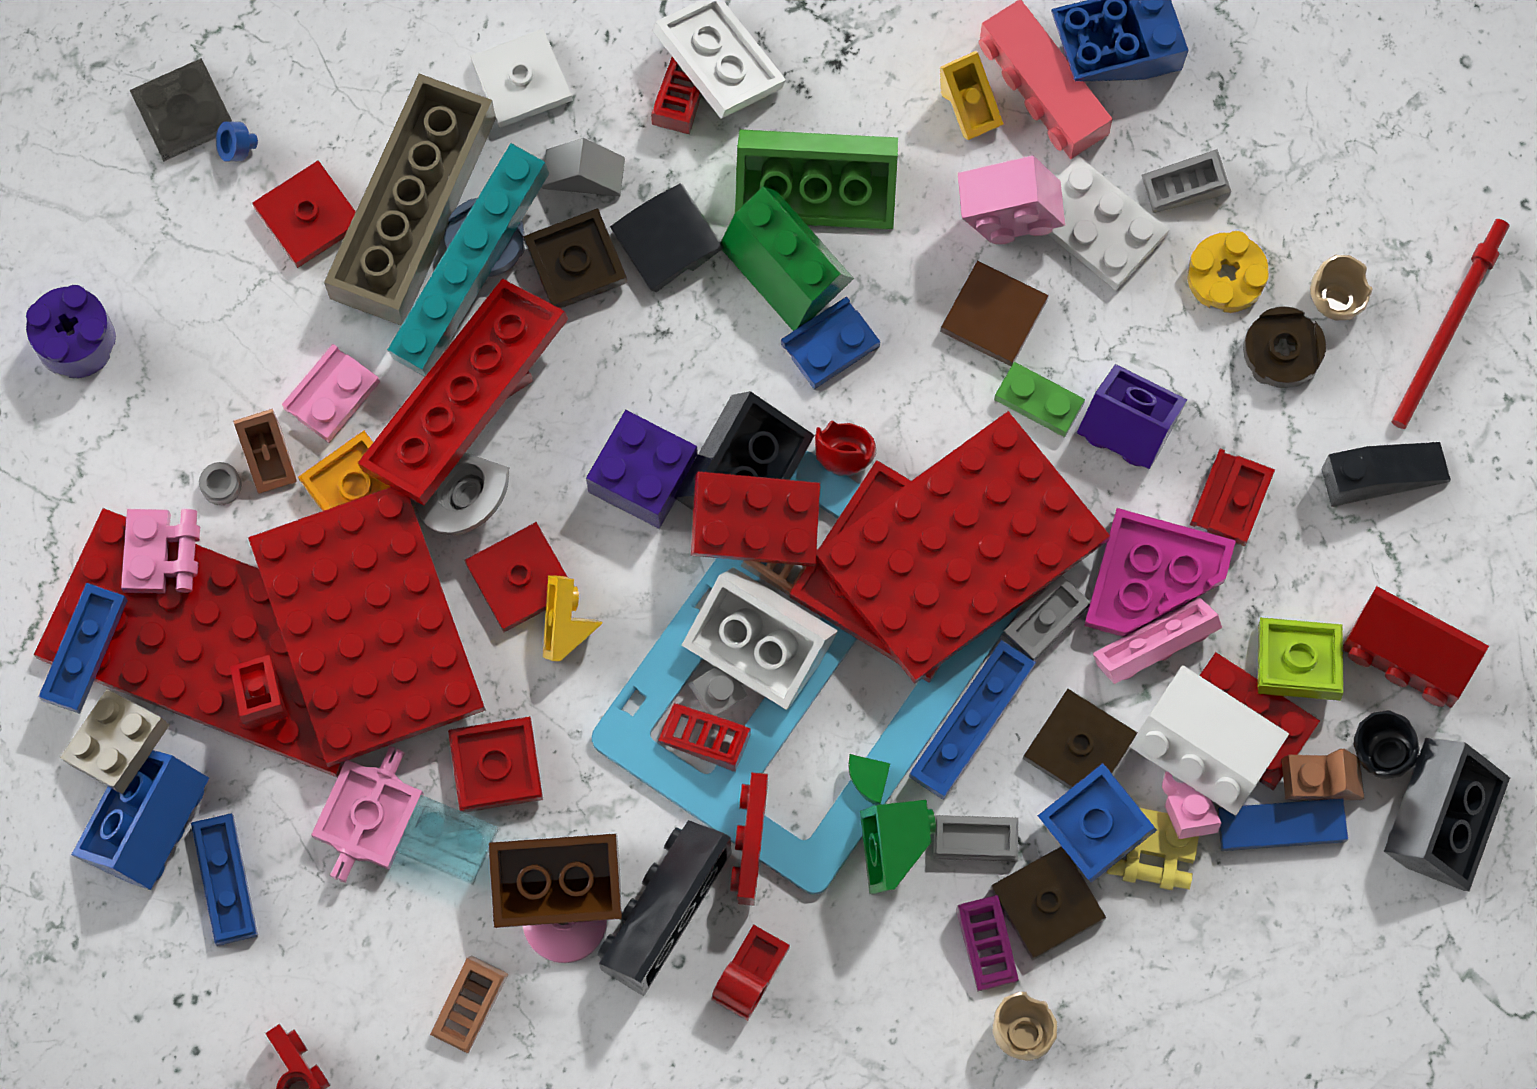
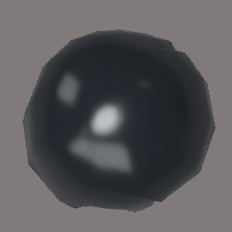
[1353,710,1420,779]

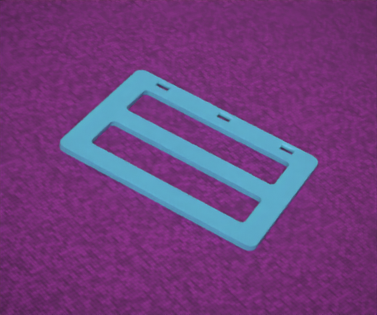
[592,451,1021,894]

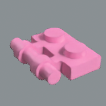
[121,509,201,593]

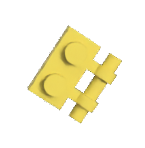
[1107,808,1199,890]

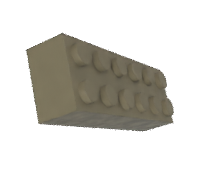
[324,73,496,326]

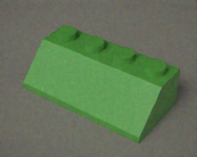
[735,129,898,229]

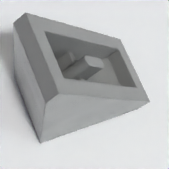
[542,138,625,196]

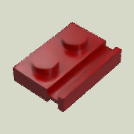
[1190,449,1275,546]

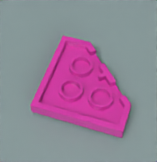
[1084,508,1236,637]

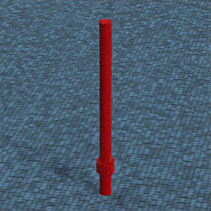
[1391,219,1510,429]

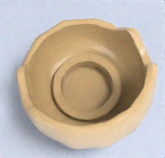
[1310,255,1373,321]
[992,992,1057,1061]

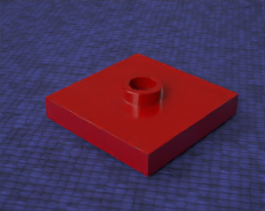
[252,160,356,268]
[464,522,567,632]
[448,716,543,813]

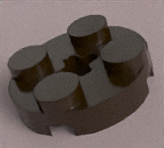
[1243,307,1326,388]

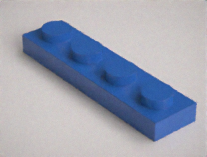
[909,640,1036,800]

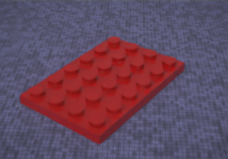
[816,411,1110,684]
[248,487,486,767]

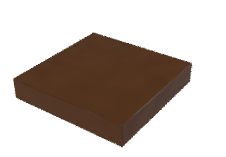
[940,260,1049,366]

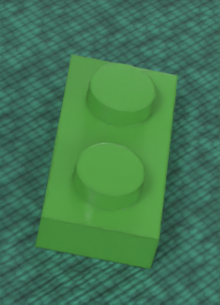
[994,362,1085,437]

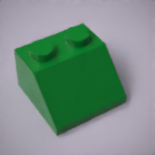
[860,800,936,894]

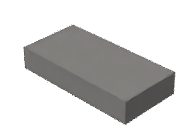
[933,815,1018,862]

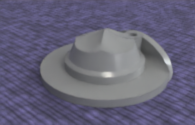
[416,452,510,535]

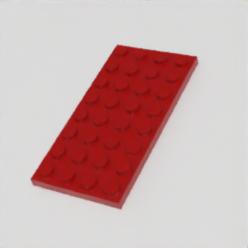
[33,508,345,778]

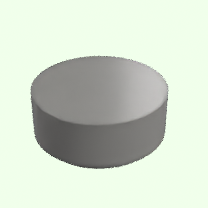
[199,462,242,505]

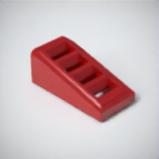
[651,57,702,135]
[658,703,751,772]

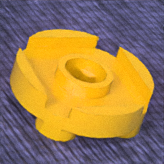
[1187,231,1269,313]

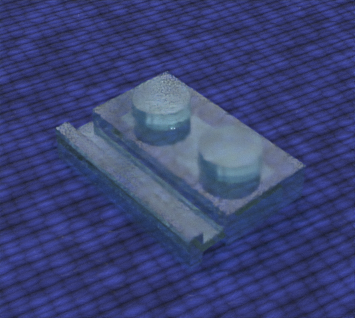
[396,795,498,885]

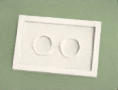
[652,0,786,119]
[1047,156,1169,291]

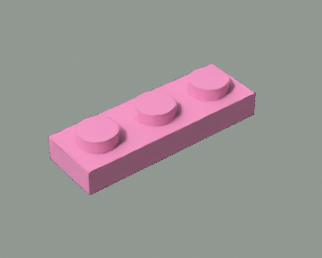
[1093,598,1222,684]

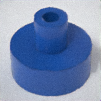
[216,122,258,162]

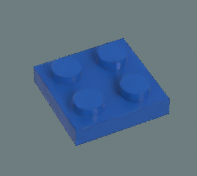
[1037,763,1157,883]

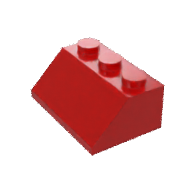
[1343,586,1489,708]

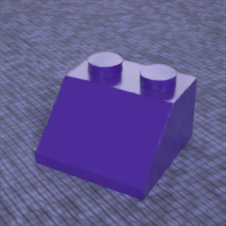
[1077,364,1188,469]

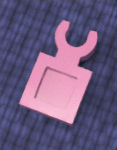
[1162,772,1221,839]

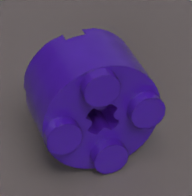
[26,285,116,379]

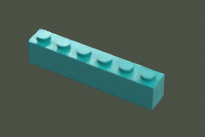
[387,143,549,377]

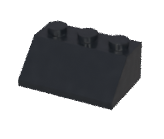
[674,391,815,510]
[1384,737,1510,892]

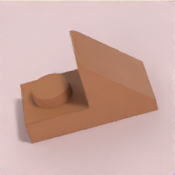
[1281,749,1364,800]

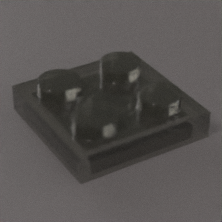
[130,58,232,162]

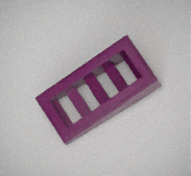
[956,895,1019,992]

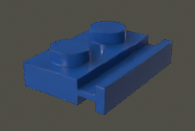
[781,296,880,390]

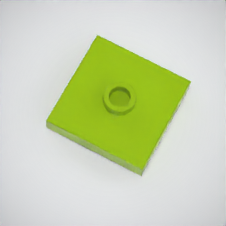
[1258,617,1343,701]

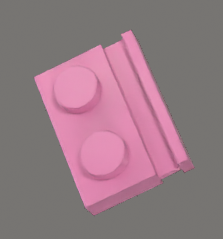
[282,344,380,443]

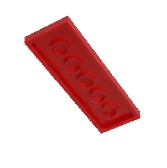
[358,278,568,505]

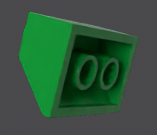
[721,186,854,331]

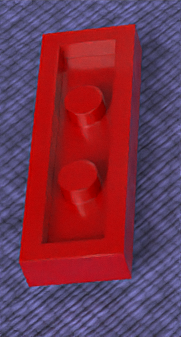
[730,772,768,906]

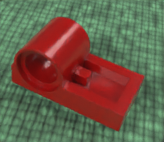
[711,924,790,1021]
[265,1024,331,1089]

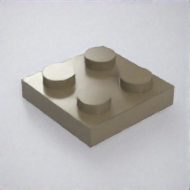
[60,689,170,794]

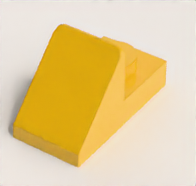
[940,51,1004,140]
[543,575,602,661]

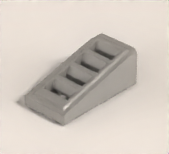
[1141,149,1231,213]

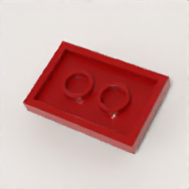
[691,471,820,567]
[1199,652,1320,791]

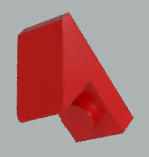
[230,654,288,729]

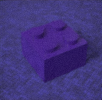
[586,409,698,529]

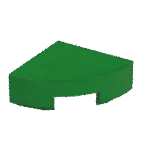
[848,754,890,805]

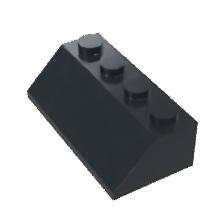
[597,820,732,996]

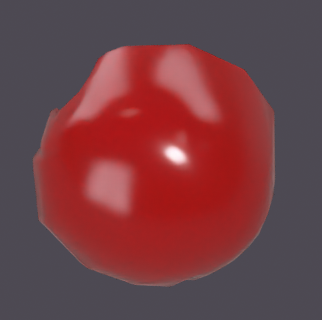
[815,420,876,476]

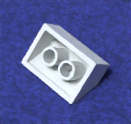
[682,567,838,710]
[1129,665,1289,816]

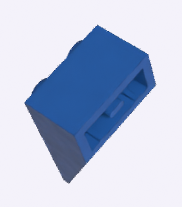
[1051,0,1189,82]

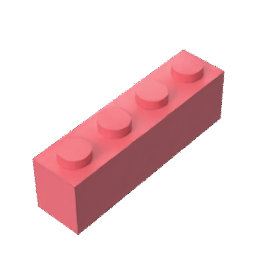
[979,0,1113,159]

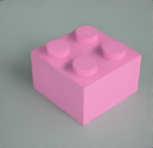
[958,155,1065,244]

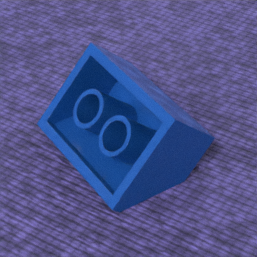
[71,750,209,890]

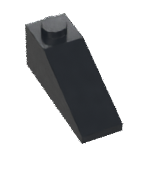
[1321,442,1451,507]

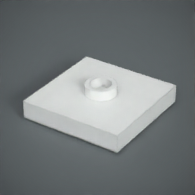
[470,28,573,128]

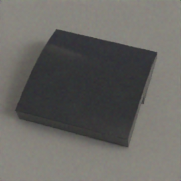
[610,183,724,292]

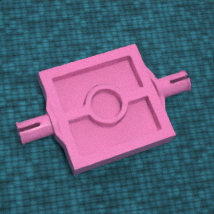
[311,746,424,883]

